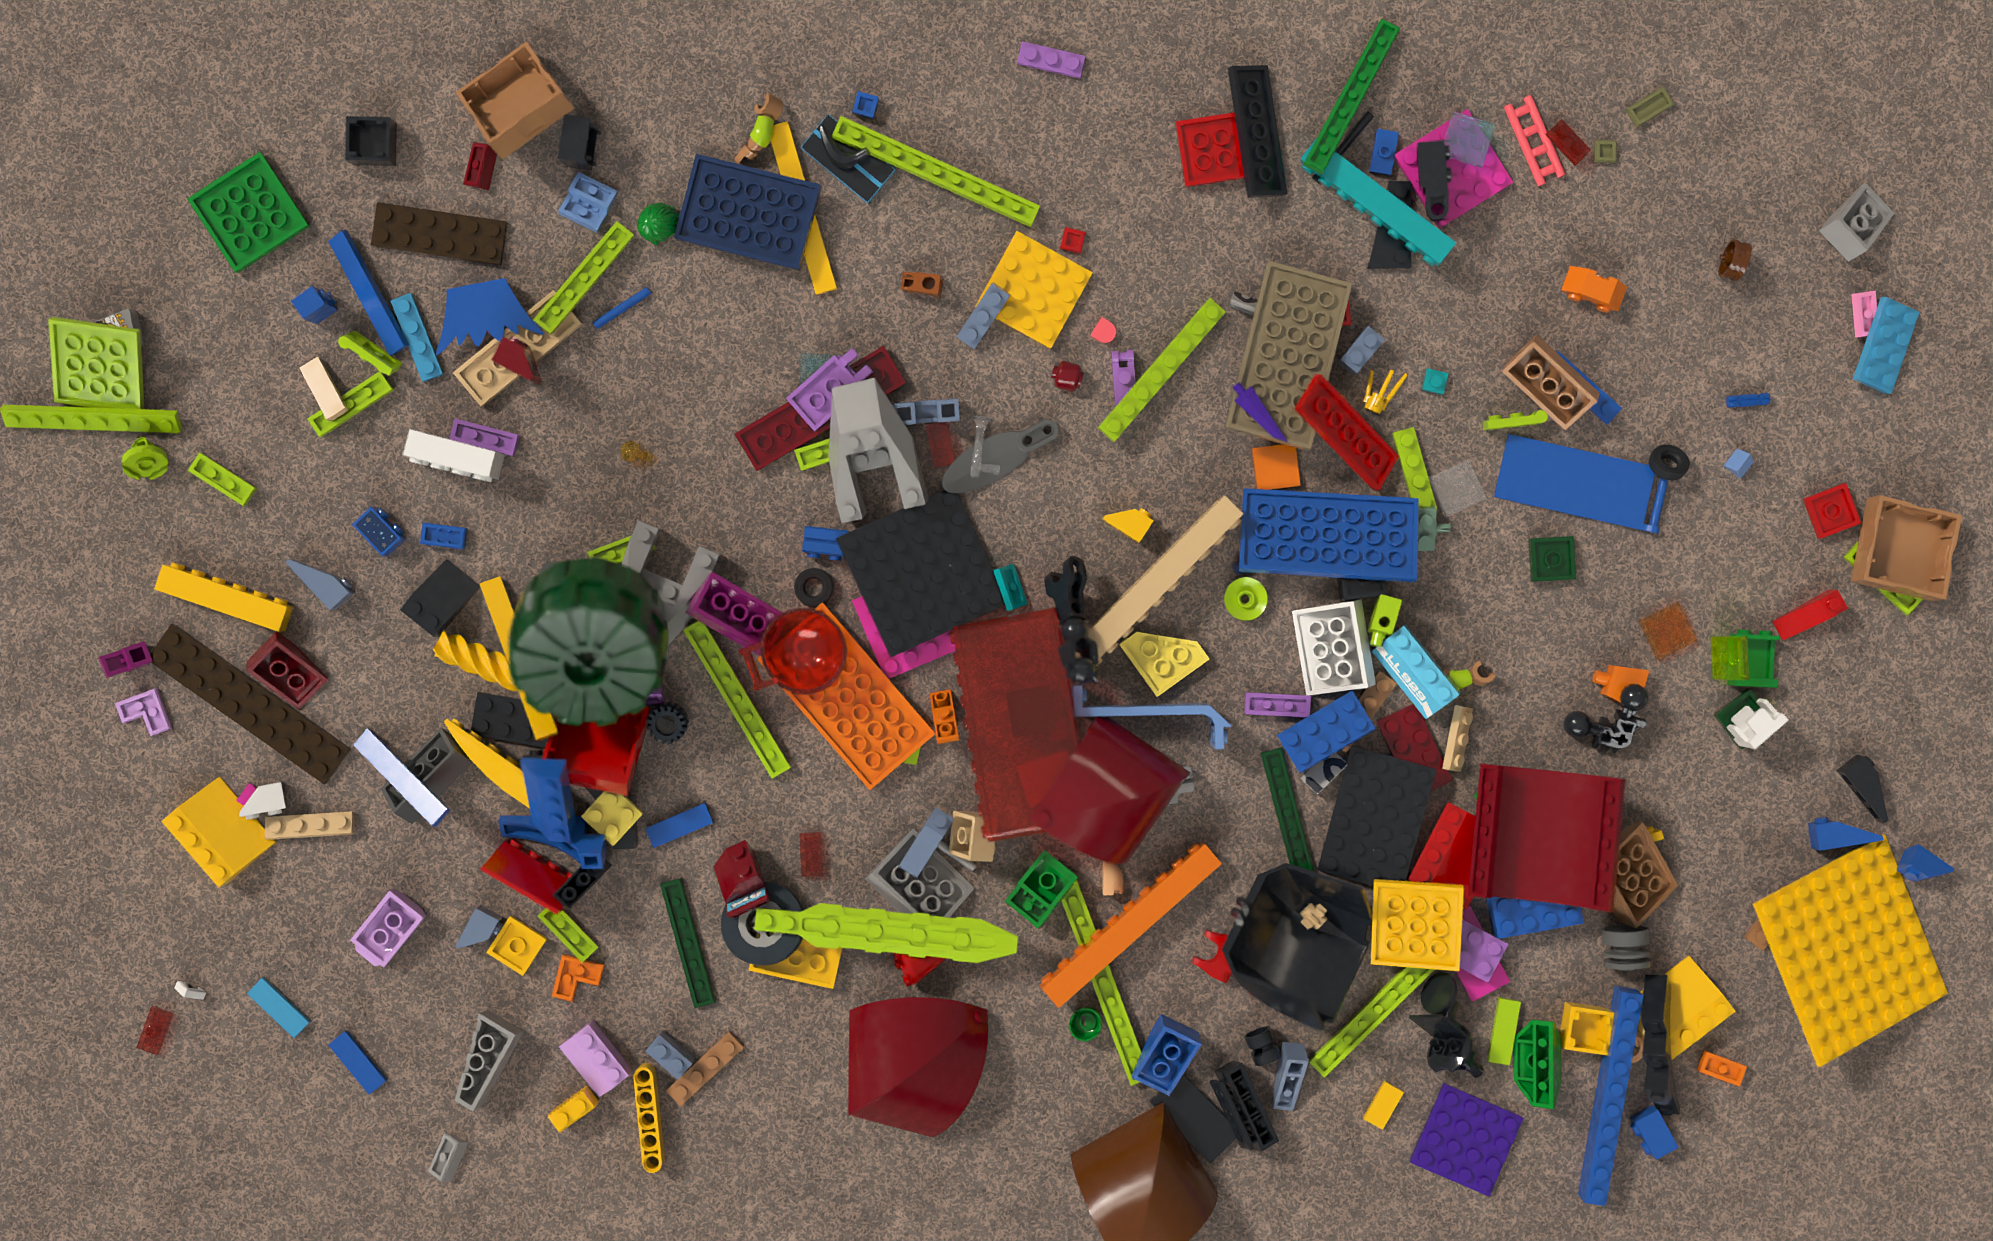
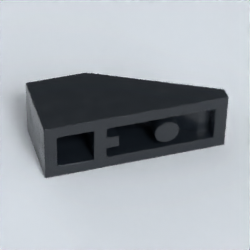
[1837,755,1888,823]

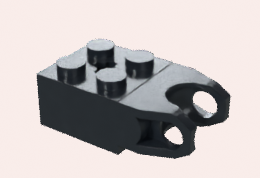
[1416,140,1452,222]

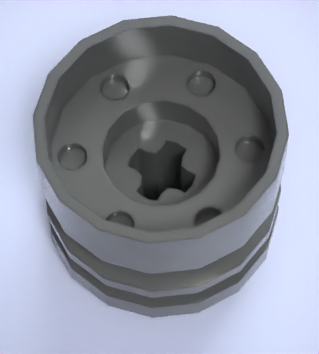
[1602,925,1651,971]

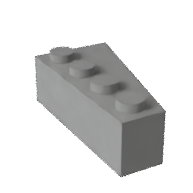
[455,1010,524,1111]

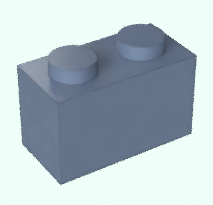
[1337,326,1385,376]
[645,1030,695,1080]

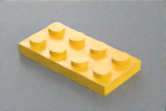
[748,932,842,989]

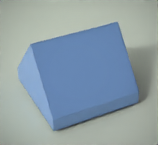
[1723,449,1754,479]

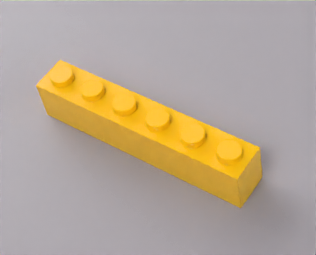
[154,562,293,632]

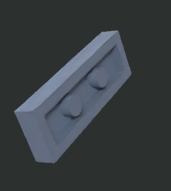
[957,282,1011,349]

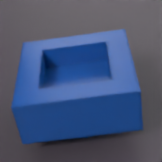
[852,91,879,120]

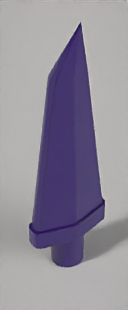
[1232,382,1288,442]

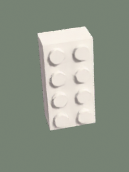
[403,429,505,482]

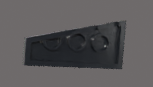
[1367,181,1411,269]

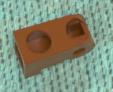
[900,272,944,298]

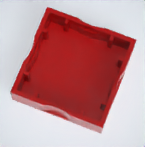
[542,707,650,796]

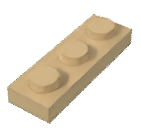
[1442,705,1473,772]

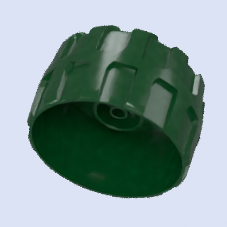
[508,557,669,726]

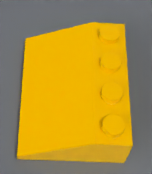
[161,777,276,887]
[1637,956,1736,1059]

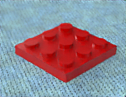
[1175,112,1244,188]

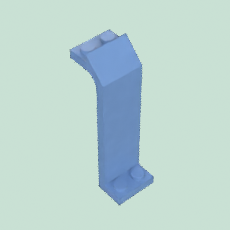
[1072,684,1232,749]

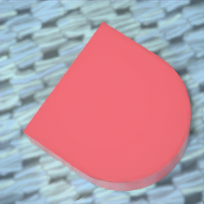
[1090,317,1116,343]

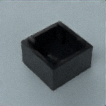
[558,115,601,171]
[345,116,397,166]
[1337,578,1388,602]

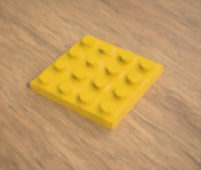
[975,231,1093,349]
[1371,879,1464,971]

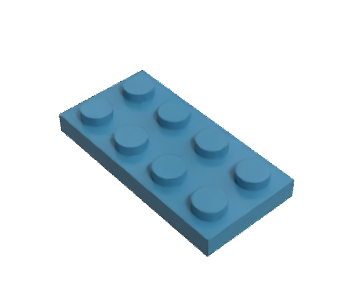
[1853,297,1920,394]

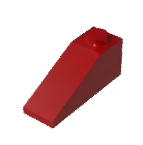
[1772,589,1848,640]

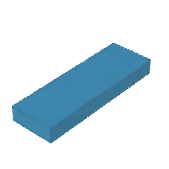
[247,977,311,1038]

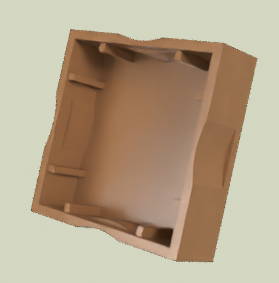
[456,41,574,160]
[1851,495,1962,602]

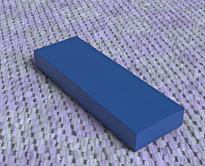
[645,802,714,848]
[328,1030,388,1094]

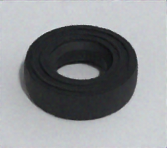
[1649,444,1690,481]
[794,568,833,607]

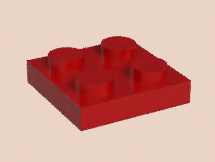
[1803,483,1861,539]

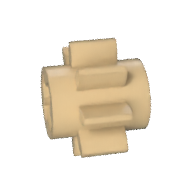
[1300,903,1327,930]

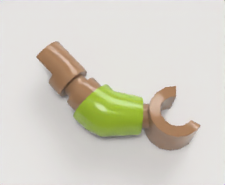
[734,92,783,164]
[1439,661,1496,690]

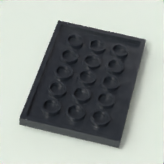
[1317,745,1437,887]

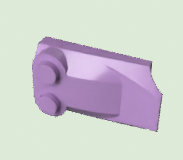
[350,889,426,967]

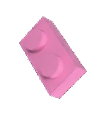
[1852,291,1877,337]

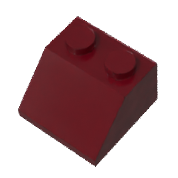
[714,840,766,904]

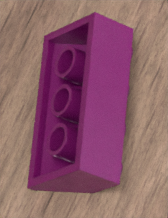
[685,572,786,656]

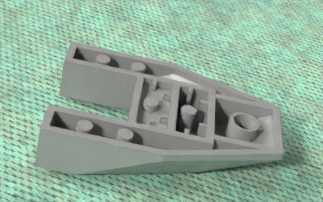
[829,378,929,523]
[621,520,721,645]

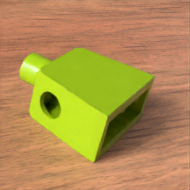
[1367,594,1402,648]

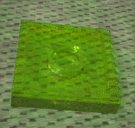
[1711,636,1749,680]

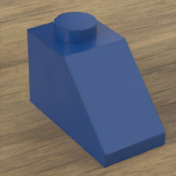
[1897,844,1954,882]

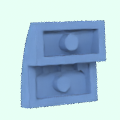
[558,172,618,233]

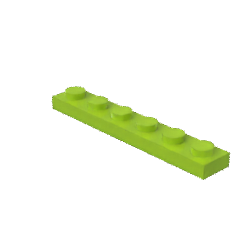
[533,221,634,335]

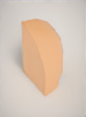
[1102,861,1124,895]

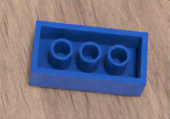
[1277,691,1376,774]
[1486,897,1584,939]

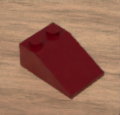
[246,631,328,710]

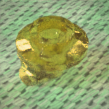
[620,440,652,462]

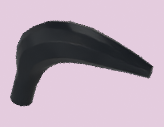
[819,125,870,169]

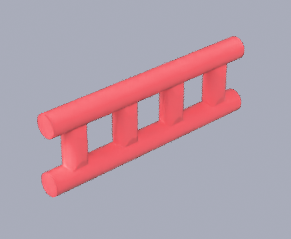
[1504,95,1566,187]

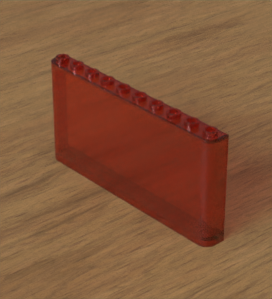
[950,607,1080,842]

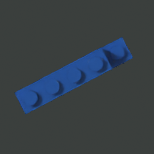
[498,815,607,869]

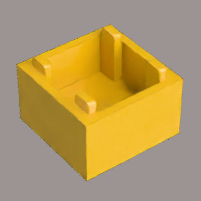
[1560,1002,1614,1056]

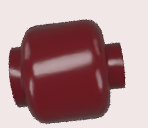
[1051,361,1084,392]

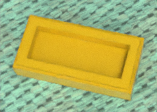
[1363,1081,1404,1130]

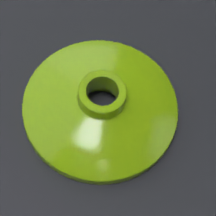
[1224,577,1268,621]

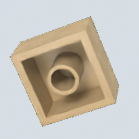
[949,811,998,862]

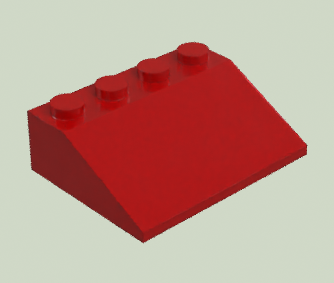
[1408,802,1475,909]
[480,839,574,914]

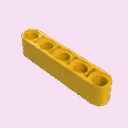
[633,1063,665,1173]

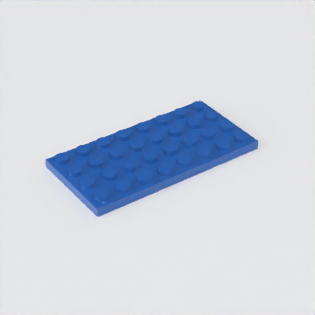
[1239,488,1418,582]

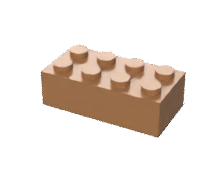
[1502,334,1600,430]

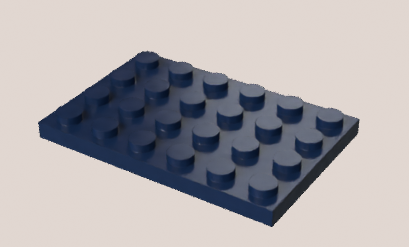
[674,154,822,271]

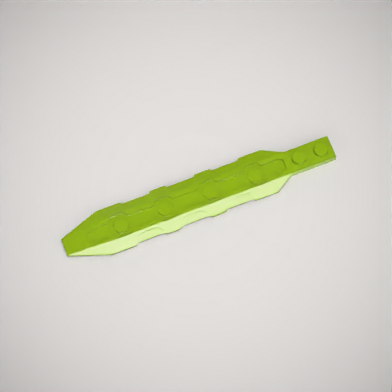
[754,903,1018,963]

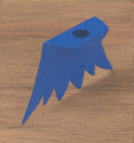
[436,278,544,356]

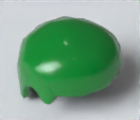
[1068,1007,1103,1042]

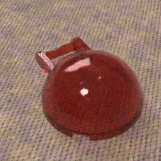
[738,608,847,695]

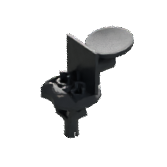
[1409,972,1484,1078]

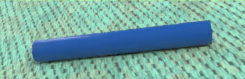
[592,287,651,329]

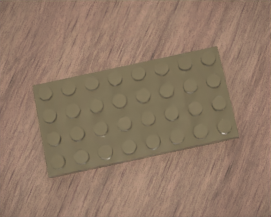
[1225,261,1352,451]

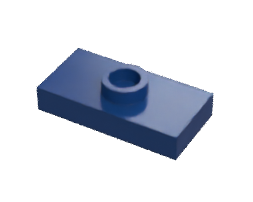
[1369,129,1399,176]
[420,522,468,550]

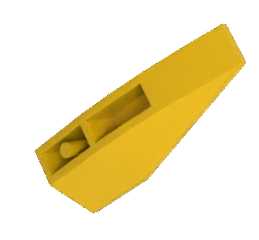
[444,718,530,809]

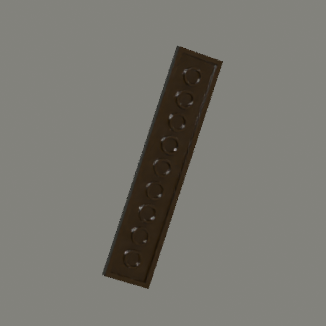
[150,624,351,784]

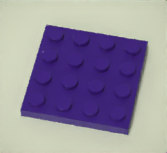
[1410,1082,1524,1197]

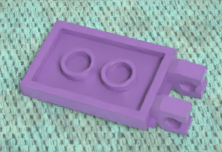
[786,348,873,431]

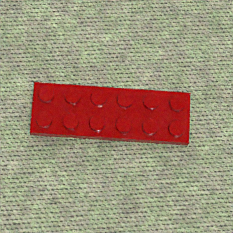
[1294,374,1399,491]

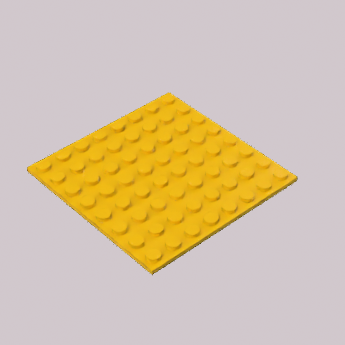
[1753,835,1948,1067]

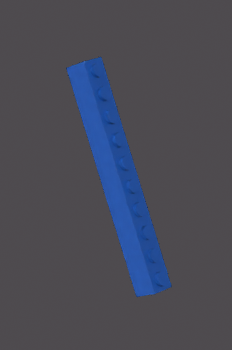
[1578,985,1644,1206]

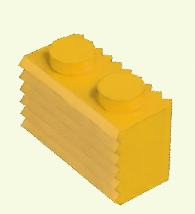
[548,1086,599,1132]

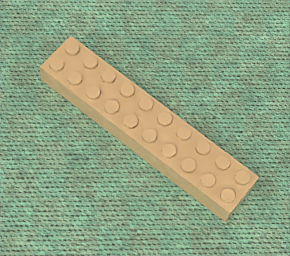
[1076,495,1243,666]

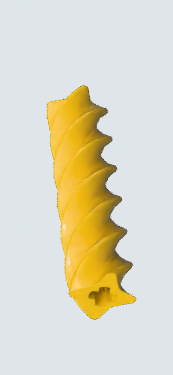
[433,630,518,691]

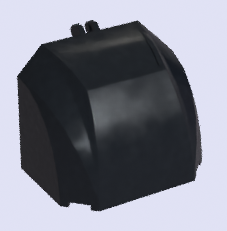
[1222,863,1373,1031]

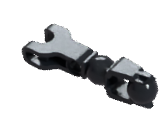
[1044,556,1099,685]

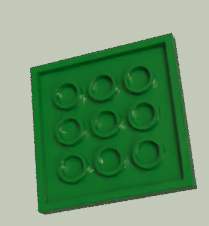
[187,152,310,273]

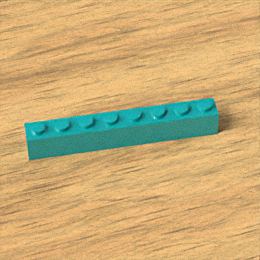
[1300,138,1456,267]

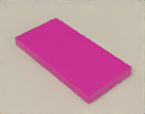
[1455,905,1510,1002]

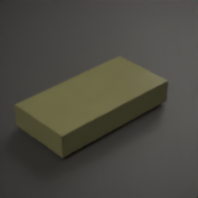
[1625,86,1675,128]

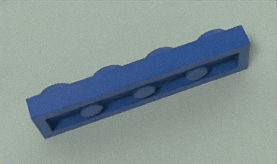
[1556,351,1622,425]

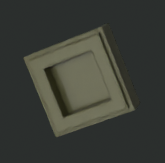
[1593,140,1617,163]

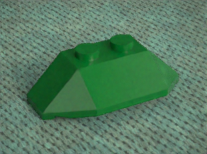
[1514,1019,1562,1109]

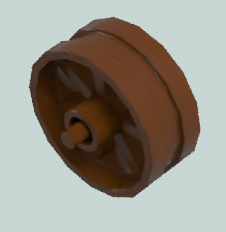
[1718,239,1752,282]

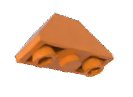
[930,689,959,744]

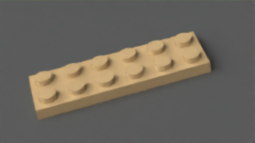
[453,290,583,407]

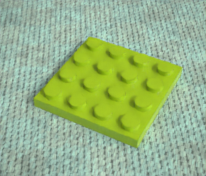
[48,317,144,409]

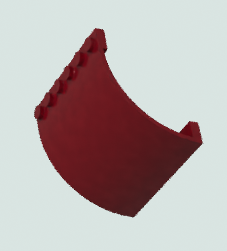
[1468,764,1626,912]

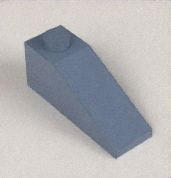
[286,559,355,610]
[898,807,954,878]
[1272,1042,1309,1111]

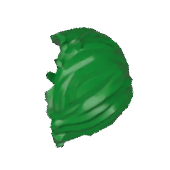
[637,202,679,245]

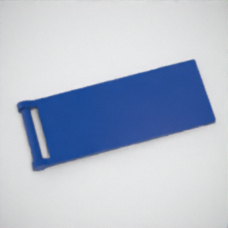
[1494,434,1668,534]

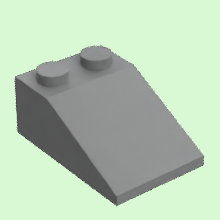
[1819,182,1894,262]

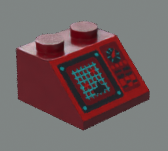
[491,336,542,385]

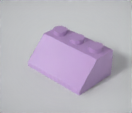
[559,1020,633,1097]

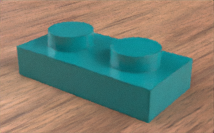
[993,563,1028,611]

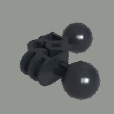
[1563,684,1649,753]

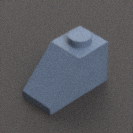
[455,905,503,948]

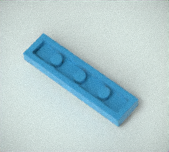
[391,293,444,382]

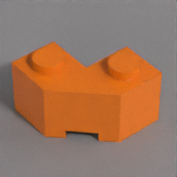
[1561,266,1627,313]

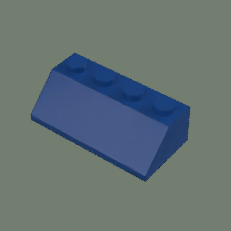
[521,758,577,842]

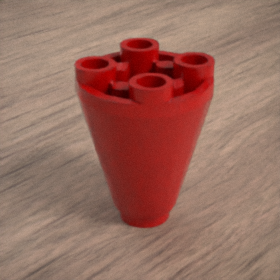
[893,953,947,987]

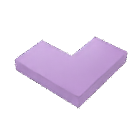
[115,688,173,736]

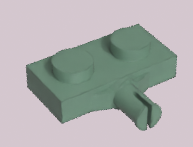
[1418,507,1451,551]

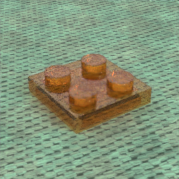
[1638,602,1697,660]

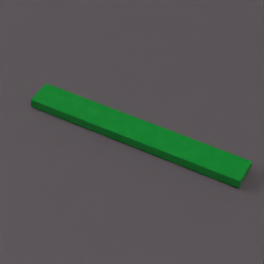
[1303,18,1400,175]

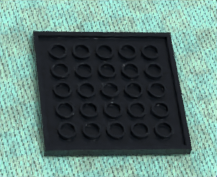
[835,490,1005,658]

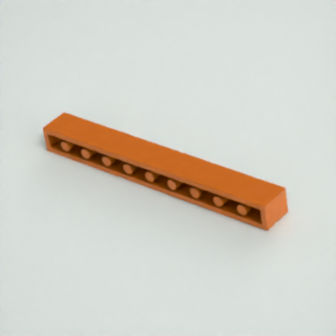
[1039,842,1222,1008]

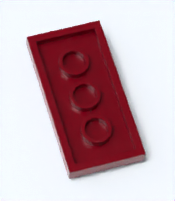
[1376,704,1452,791]

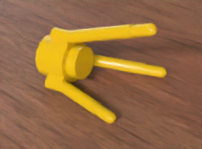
[1362,370,1408,414]

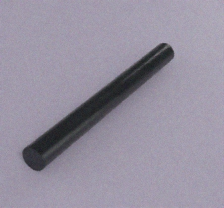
[1312,111,1374,184]

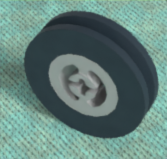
[721,882,804,965]

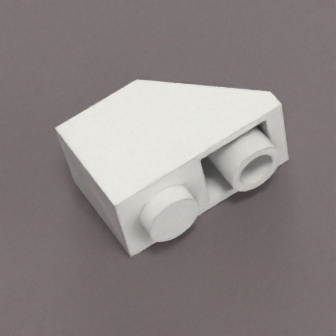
[239,782,286,820]

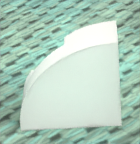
[175,981,206,1000]

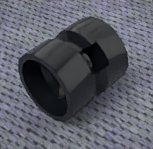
[1244,1026,1281,1066]

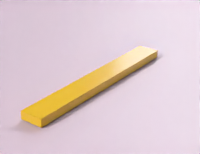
[771,121,837,295]
[479,577,558,741]

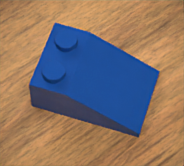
[1132,1014,1202,1096]

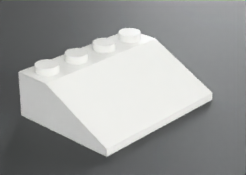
[1292,599,1376,695]

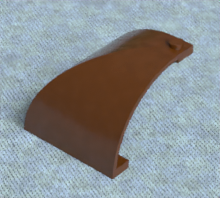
[1071,1102,1218,1241]

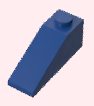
[1808,817,1883,851]

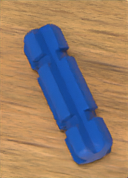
[1726,393,1770,408]

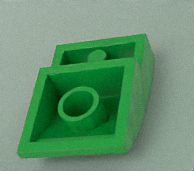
[1005,850,1078,929]

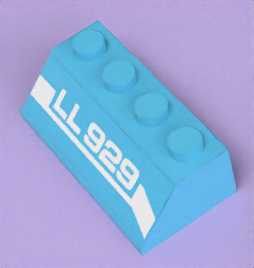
[1371,625,1461,719]

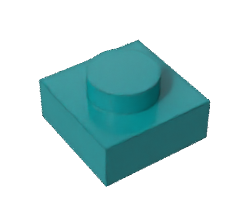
[1421,368,1449,395]

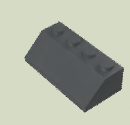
[381,727,473,824]

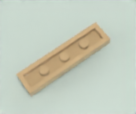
[265,811,355,840]

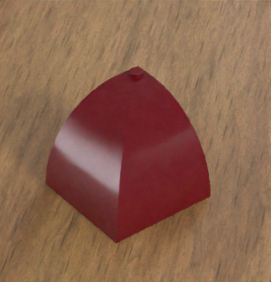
[1029,716,1190,864]
[848,997,988,1137]

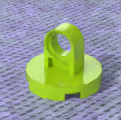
[121,437,169,480]

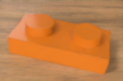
[1697,1050,1747,1087]

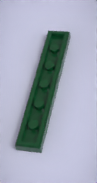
[1260,747,1314,871]
[660,878,716,1009]

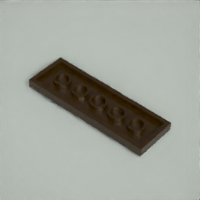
[371,202,508,265]

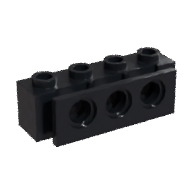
[1209,1061,1279,1152]

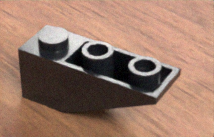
[552,859,612,911]

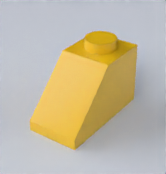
[1102,508,1153,543]

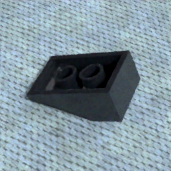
[400,559,480,637]

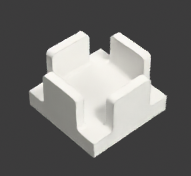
[1726,698,1788,749]

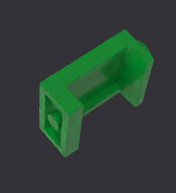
[1727,629,1780,688]

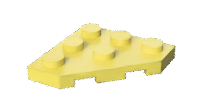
[1119,632,1209,697]

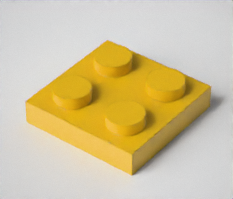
[486,915,548,976]

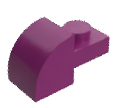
[98,641,153,678]

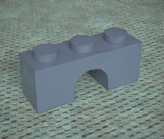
[893,398,960,425]

